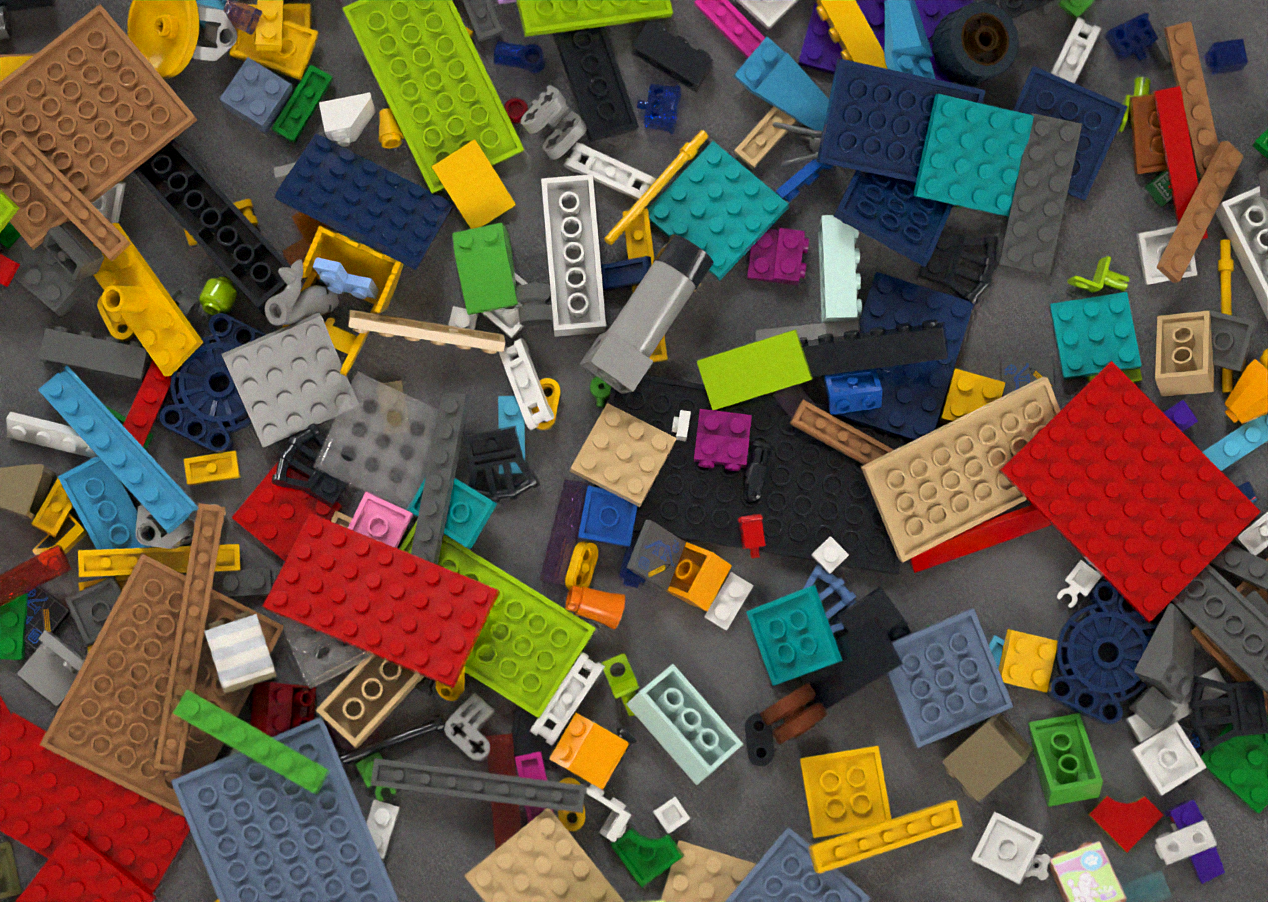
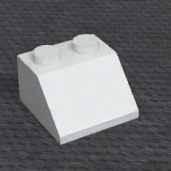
[319,93,376,147]

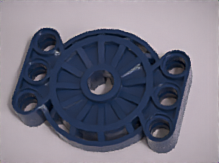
[160,313,267,454]
[1047,581,1165,725]

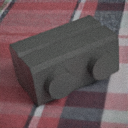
[42,221,104,282]

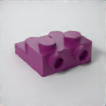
[747,228,809,286]
[693,409,752,471]

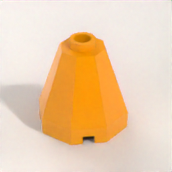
[1224,359,1268,424]

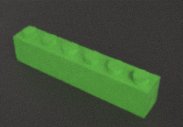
[173,690,331,795]

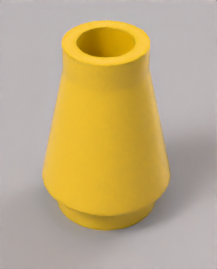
[378,108,404,149]

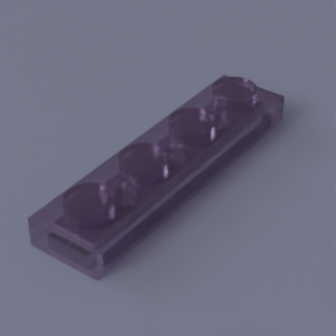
[539,480,590,585]

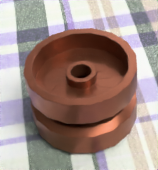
[759,683,829,745]

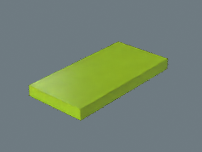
[697,329,813,410]

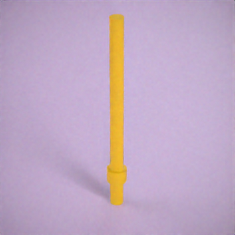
[604,130,708,245]
[1218,239,1234,393]

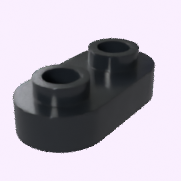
[745,713,774,766]

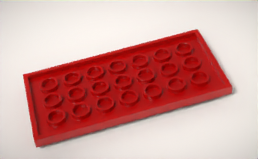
[263,513,500,689]
[0,712,191,894]

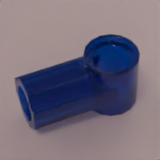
[493,41,546,73]

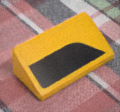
[32,513,88,569]

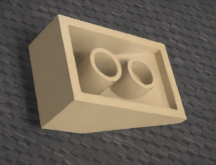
[1155,311,1214,397]

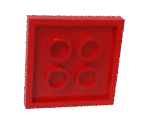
[231,462,343,561]

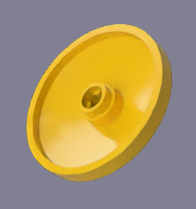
[128,0,199,78]

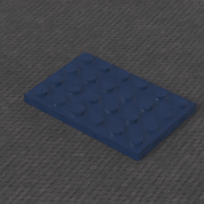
[817,59,985,182]
[274,134,454,270]
[829,271,974,442]

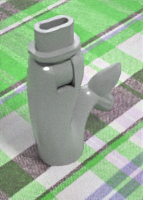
[265,260,339,325]

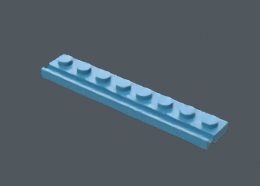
[38,365,199,534]

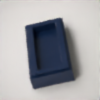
[601,256,652,291]

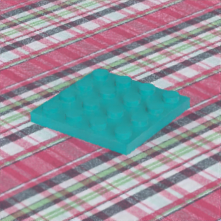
[913,94,1034,217]
[648,141,789,281]

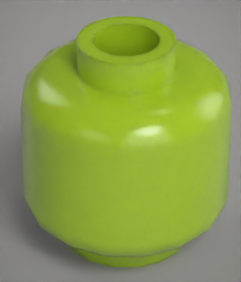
[199,277,237,316]

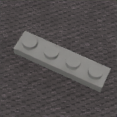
[755,319,860,341]

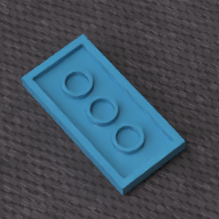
[58,456,153,550]

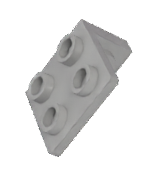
[18,630,85,706]

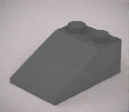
[1134,604,1194,704]

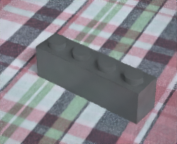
[39,326,151,383]

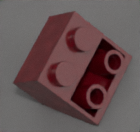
[251,682,316,737]

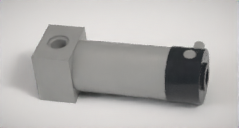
[580,234,714,394]

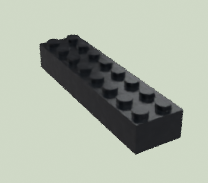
[133,139,303,316]

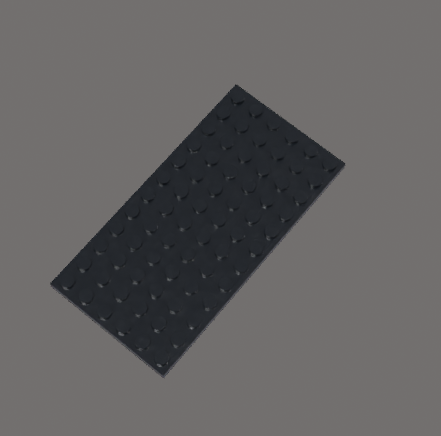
[594,375,911,575]

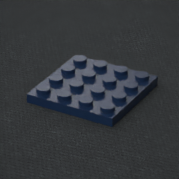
[1013,66,1128,201]
[833,170,953,267]

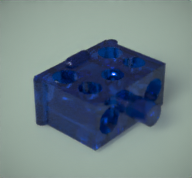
[1104,13,1158,62]
[637,83,682,134]

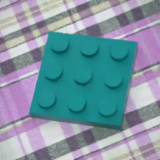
[1049,292,1142,380]
[746,585,843,686]

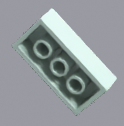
[818,215,862,323]
[626,664,743,785]

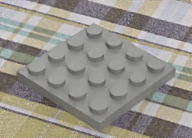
[222,313,359,448]

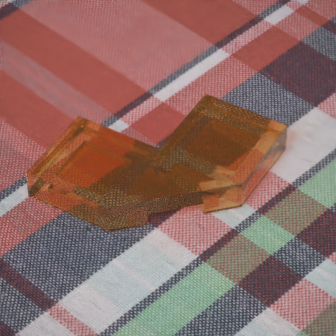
[282,211,327,266]

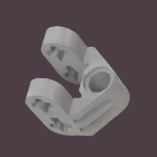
[192,2,237,61]
[521,85,587,159]
[136,504,196,549]
[445,693,495,762]

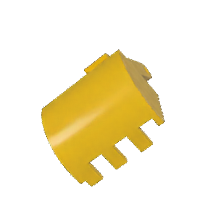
[282,225,403,376]

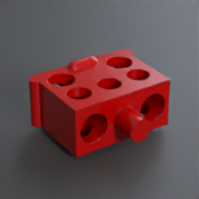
[738,514,765,559]

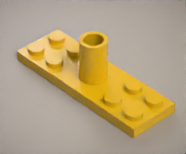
[93,223,203,376]

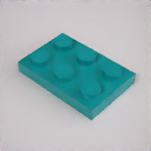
[406,477,497,549]

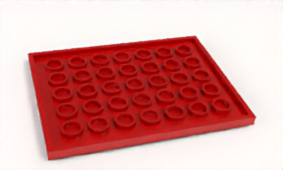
[999,361,1261,622]

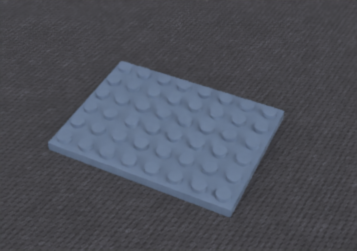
[171,716,399,902]

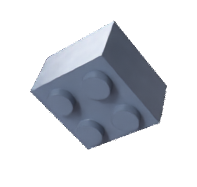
[219,58,294,134]

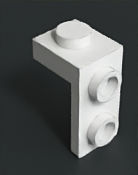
[581,784,631,842]
[1155,820,1216,865]

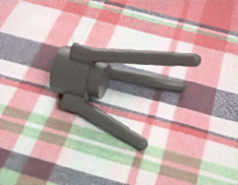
[773,122,823,166]

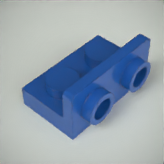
[824,368,882,414]

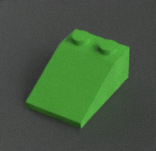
[452,223,519,315]
[1028,713,1103,807]

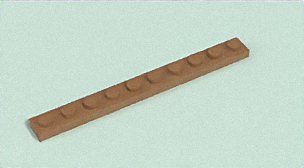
[154,503,225,772]

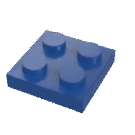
[578,486,638,548]

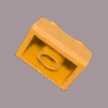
[664,540,732,612]
[549,713,629,790]

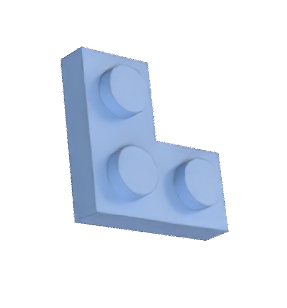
[313,257,379,299]

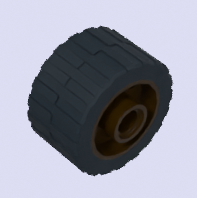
[932,1,1019,85]

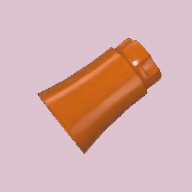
[565,585,625,630]

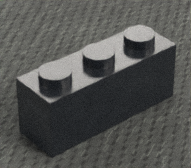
[632,21,713,92]

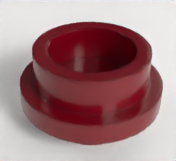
[504,98,528,124]

